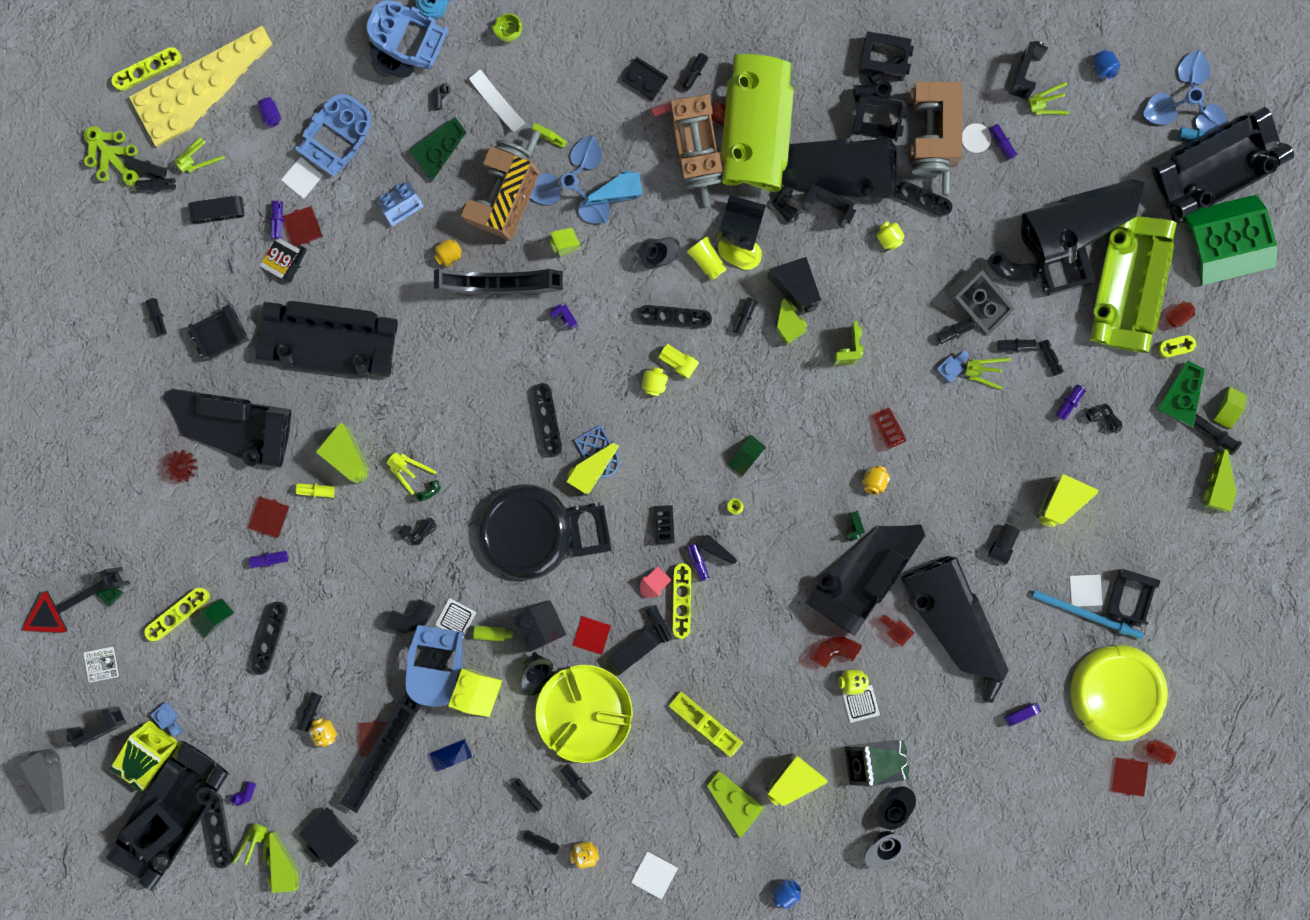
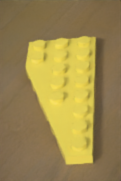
[129,26,272,147]

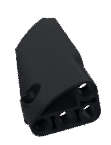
[782,138,897,202]

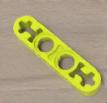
[112,47,182,91]
[673,563,691,639]
[145,588,210,641]

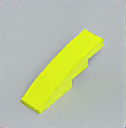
[669,691,743,757]

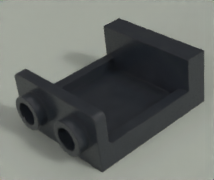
[188,304,250,361]

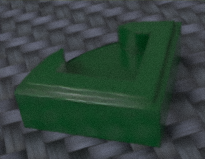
[96,589,124,607]

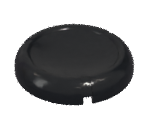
[478,484,572,580]

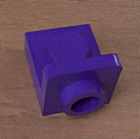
[550,304,579,330]

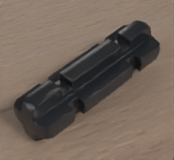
[1039,339,1064,376]
[523,830,560,855]

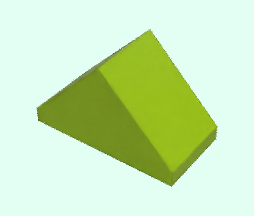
[1213,387,1247,429]

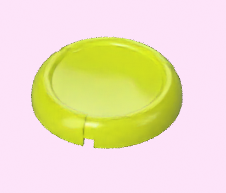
[1070,644,1168,741]
[536,665,633,763]

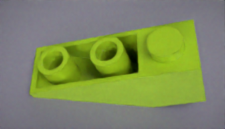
[1203,449,1237,512]
[267,831,299,893]

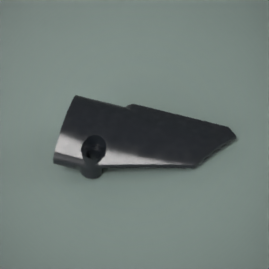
[1021,179,1145,266]
[163,389,291,468]
[805,524,925,636]
[901,556,1009,681]

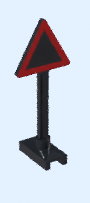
[22,567,130,632]

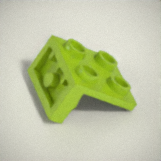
[833,321,863,365]

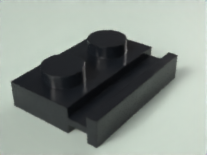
[622,56,668,101]

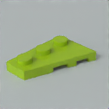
[707,771,764,838]

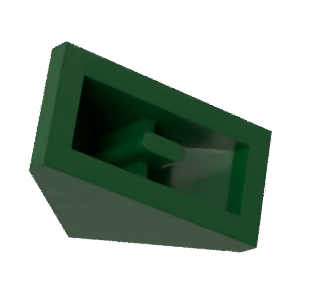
[728,435,766,477]
[192,598,235,638]

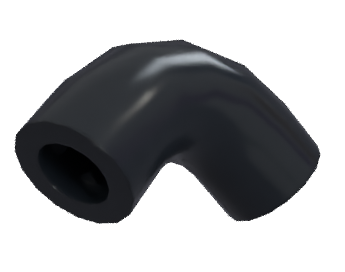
[988,252,1038,283]
[385,599,436,633]

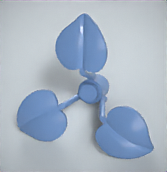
[1143,49,1228,133]
[530,135,610,224]

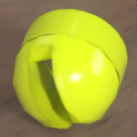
[727,498,744,515]

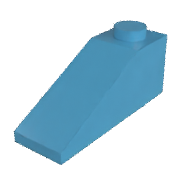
[583,170,643,205]

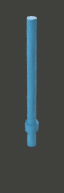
[1032,590,1144,640]

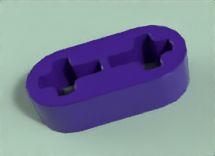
[1004,702,1041,727]

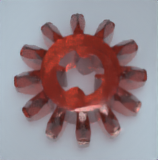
[164,450,198,483]

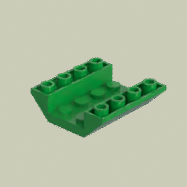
[1184,194,1277,286]

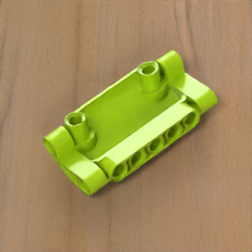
[720,54,794,192]
[1090,216,1177,353]

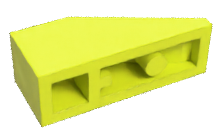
[567,443,619,495]

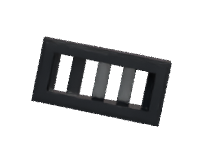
[654,505,675,545]
[700,534,737,565]

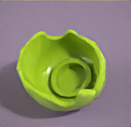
[492,13,523,42]

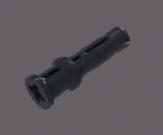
[1194,413,1242,456]

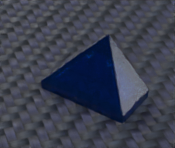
[429,739,472,772]

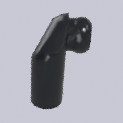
[432,83,451,110]

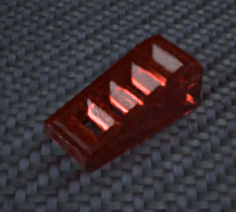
[872,407,907,450]

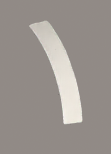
[469,70,525,132]

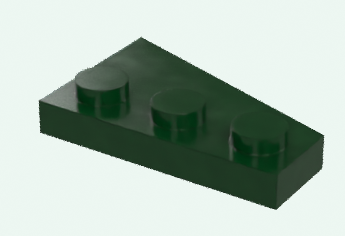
[409,117,467,181]

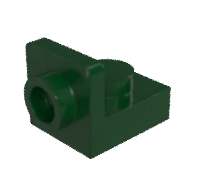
[844,511,865,541]

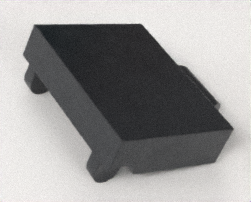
[299,807,359,868]

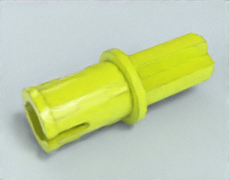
[296,483,335,498]

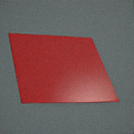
[573,616,611,655]

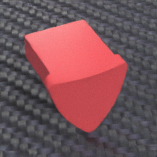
[650,99,673,117]
[640,567,671,598]

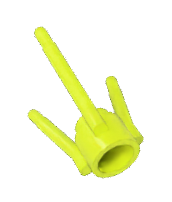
[387,452,437,495]

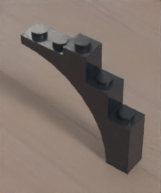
[434,269,563,296]

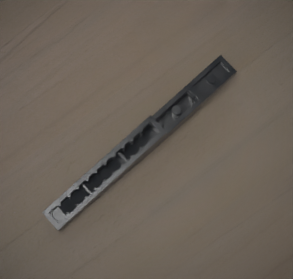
[340,647,454,813]

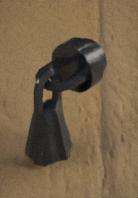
[772,184,799,223]
[1085,404,1123,433]
[398,518,436,546]

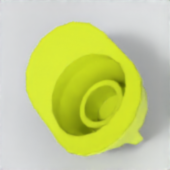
[718,241,762,270]

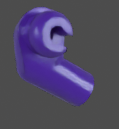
[230,781,256,806]

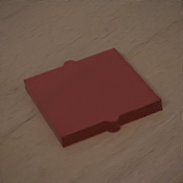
[283,206,323,247]
[248,496,290,538]
[359,720,388,757]
[1112,757,1149,796]

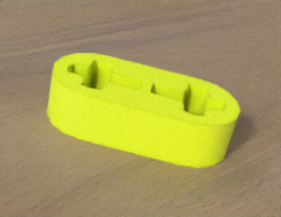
[1158,335,1196,358]

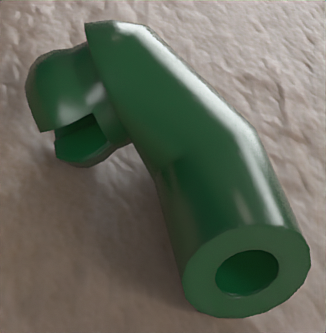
[416,480,441,502]

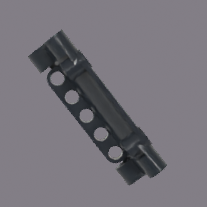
[255,301,398,378]

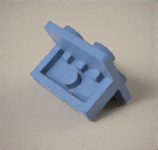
[376,182,424,226]

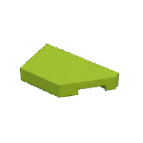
[532,123,567,148]

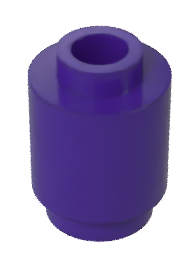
[257,97,282,127]

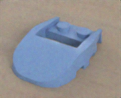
[367,0,449,70]
[295,94,371,177]
[406,625,464,707]

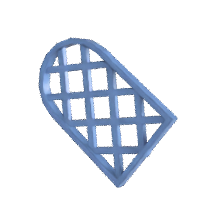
[575,425,620,478]

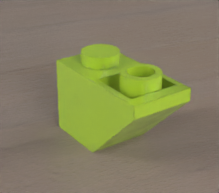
[549,227,581,257]
[776,299,807,345]

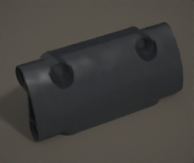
[1152,107,1294,219]
[106,741,229,891]

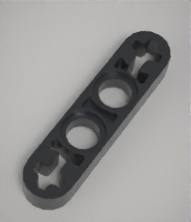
[896,177,953,217]
[638,305,712,328]
[534,383,562,457]
[251,602,288,675]
[204,793,233,868]

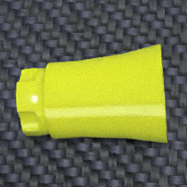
[687,236,727,281]

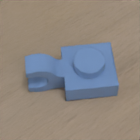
[936,350,970,383]
[151,702,183,736]

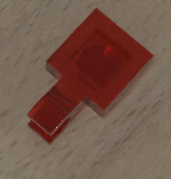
[880,615,915,647]

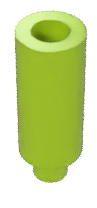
[474,625,513,642]

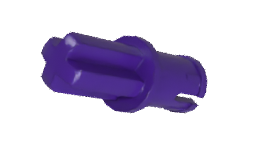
[989,124,1018,161]
[269,200,284,239]
[1056,384,1086,420]
[687,543,710,582]
[249,551,289,569]

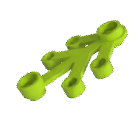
[84,126,139,186]

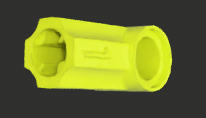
[658,344,699,379]

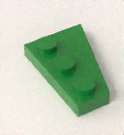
[1158,360,1205,428]

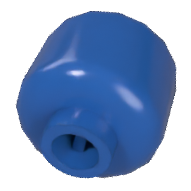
[1092,50,1121,79]
[772,879,802,909]

